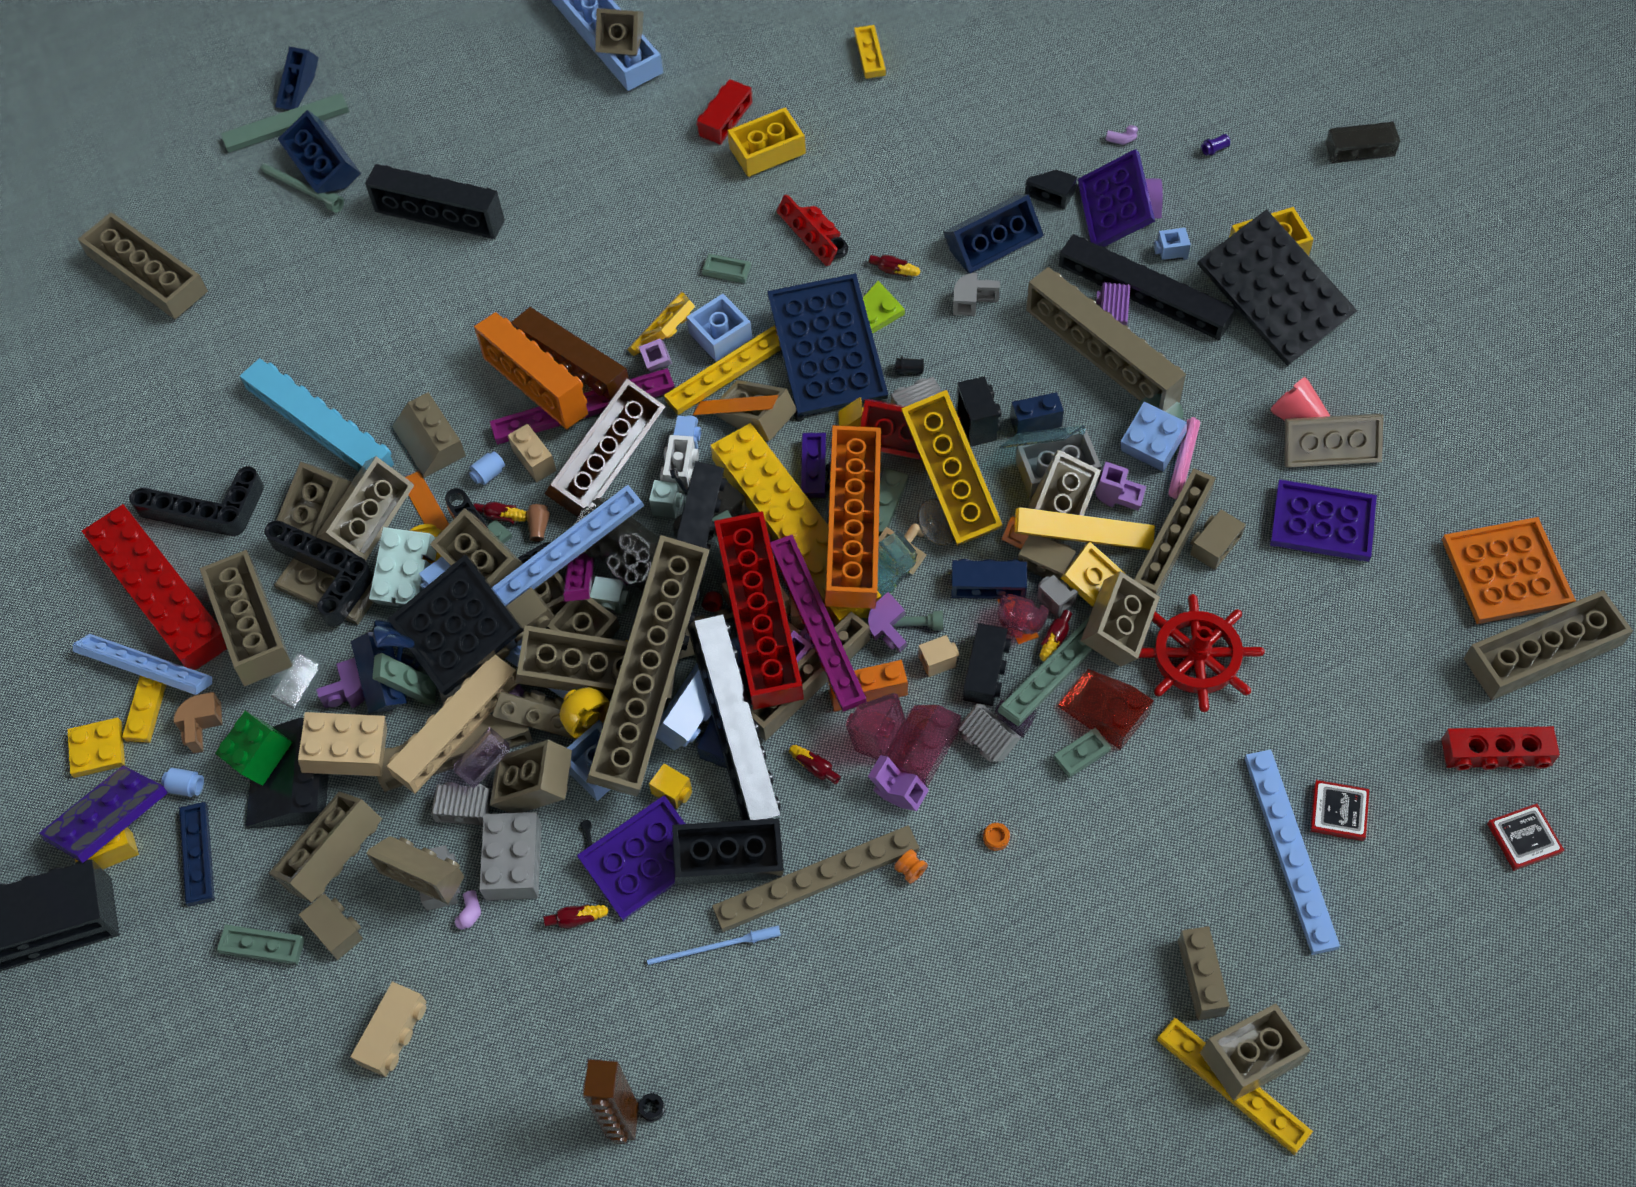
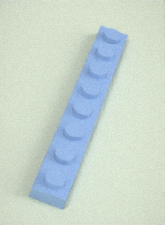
[492,485,644,606]
[1244,750,1340,955]

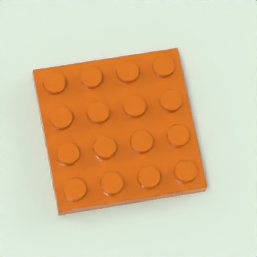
[1442,517,1576,624]

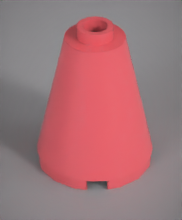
[1270,377,1330,421]

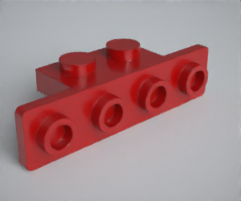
[776,195,841,266]

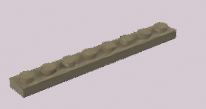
[712,825,919,932]

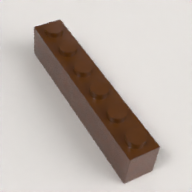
[511,307,629,400]
[583,1059,639,1144]

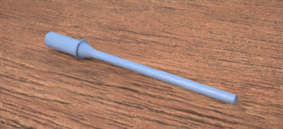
[647,925,781,965]

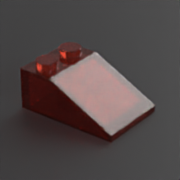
[1058,669,1154,750]

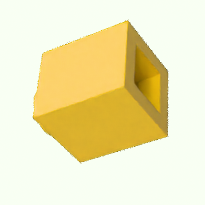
[649,764,692,809]

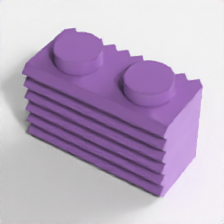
[1096,282,1130,326]

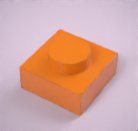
[1001,516,1029,549]

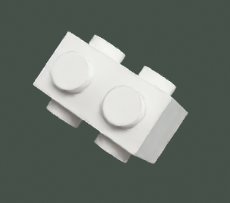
[660,435,699,492]

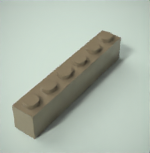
[1134,468,1216,595]
[751,611,870,741]
[377,714,533,792]

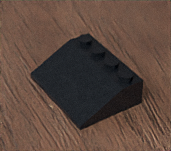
[246,718,329,829]

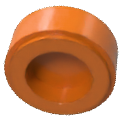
[983,823,1010,851]

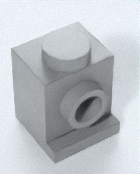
[1037,575,1078,618]

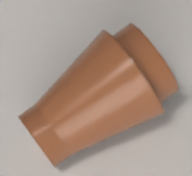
[526,504,550,542]

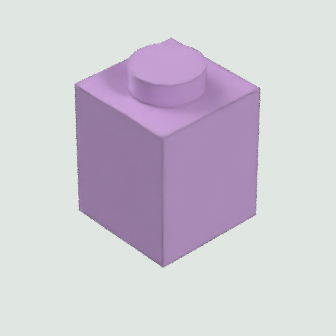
[639,339,672,372]

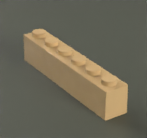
[387,655,518,793]

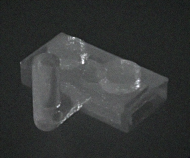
[266,653,320,710]

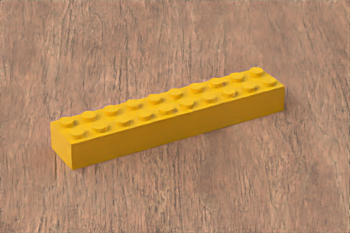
[710,423,881,626]

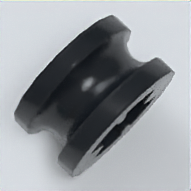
[639,1093,665,1122]

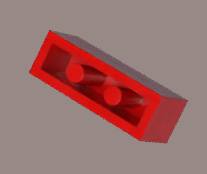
[696,79,753,145]

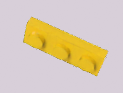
[854,25,886,79]
[122,676,166,743]

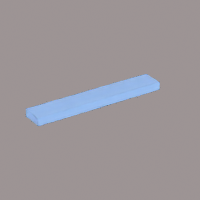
[72,634,212,695]

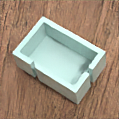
[369,527,437,607]

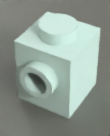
[649,480,683,519]
[590,576,630,614]

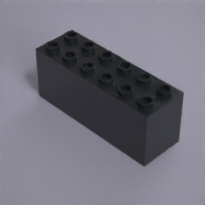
[0,859,120,972]

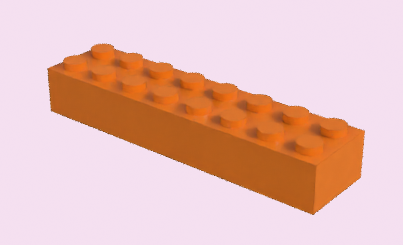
[825,425,881,609]

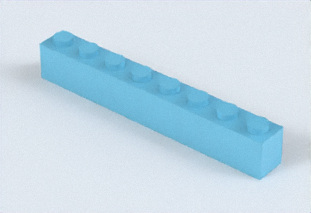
[240,358,394,472]

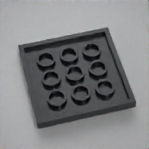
[388,554,524,696]

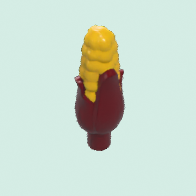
[869,255,920,277]
[474,502,527,524]
[1039,610,1072,661]
[789,745,841,785]
[543,904,608,928]

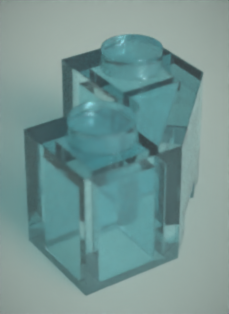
[877,530,916,597]

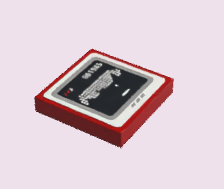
[1310,780,1369,841]
[1487,804,1564,871]

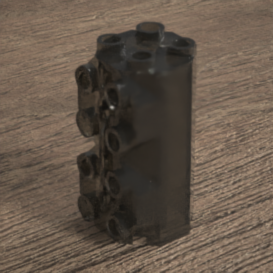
[574,498,659,591]

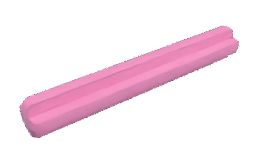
[1168,417,1200,499]

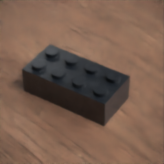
[671,818,784,885]

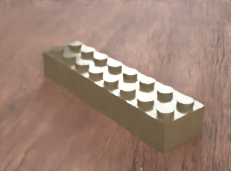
[1026,267,1186,411]

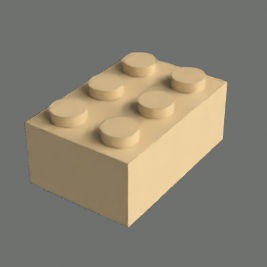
[298,712,387,776]

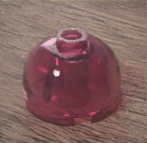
[998,594,1049,639]

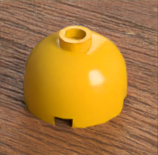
[559,687,610,739]

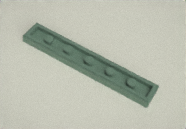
[221,93,349,153]
[998,619,1093,727]

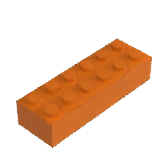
[474,312,588,429]

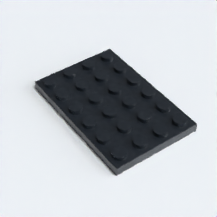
[1197,209,1358,367]

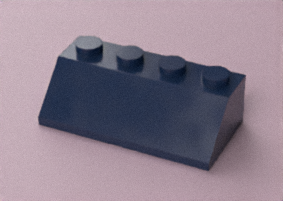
[278,110,361,194]
[943,194,1044,273]

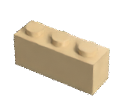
[351,982,427,1077]

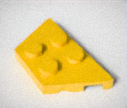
[627,292,695,356]

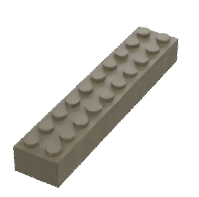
[586,535,709,797]

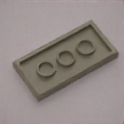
[1284,413,1384,468]
[274,554,373,625]

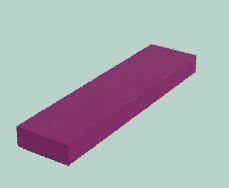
[563,548,595,601]

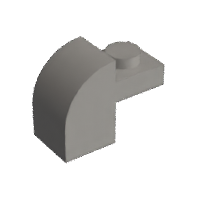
[953,273,1000,316]

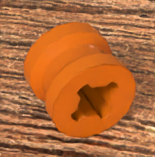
[894,849,928,884]

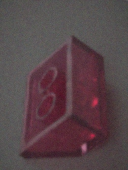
[886,705,961,788]

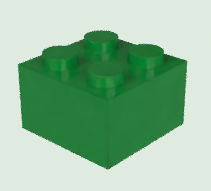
[215,711,293,786]

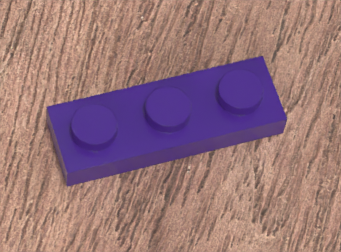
[801,433,826,498]

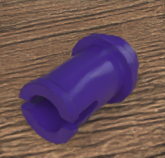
[1201,134,1231,156]

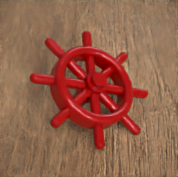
[1138,594,1265,713]

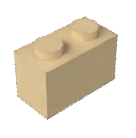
[507,424,557,483]

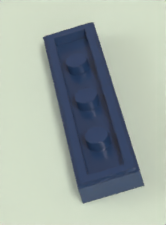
[179,802,215,907]

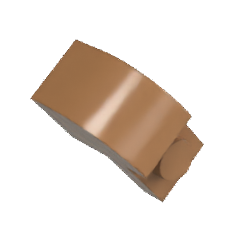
[174,692,222,754]

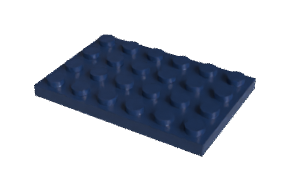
[767,273,889,417]

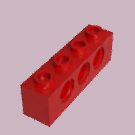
[1441,726,1560,770]

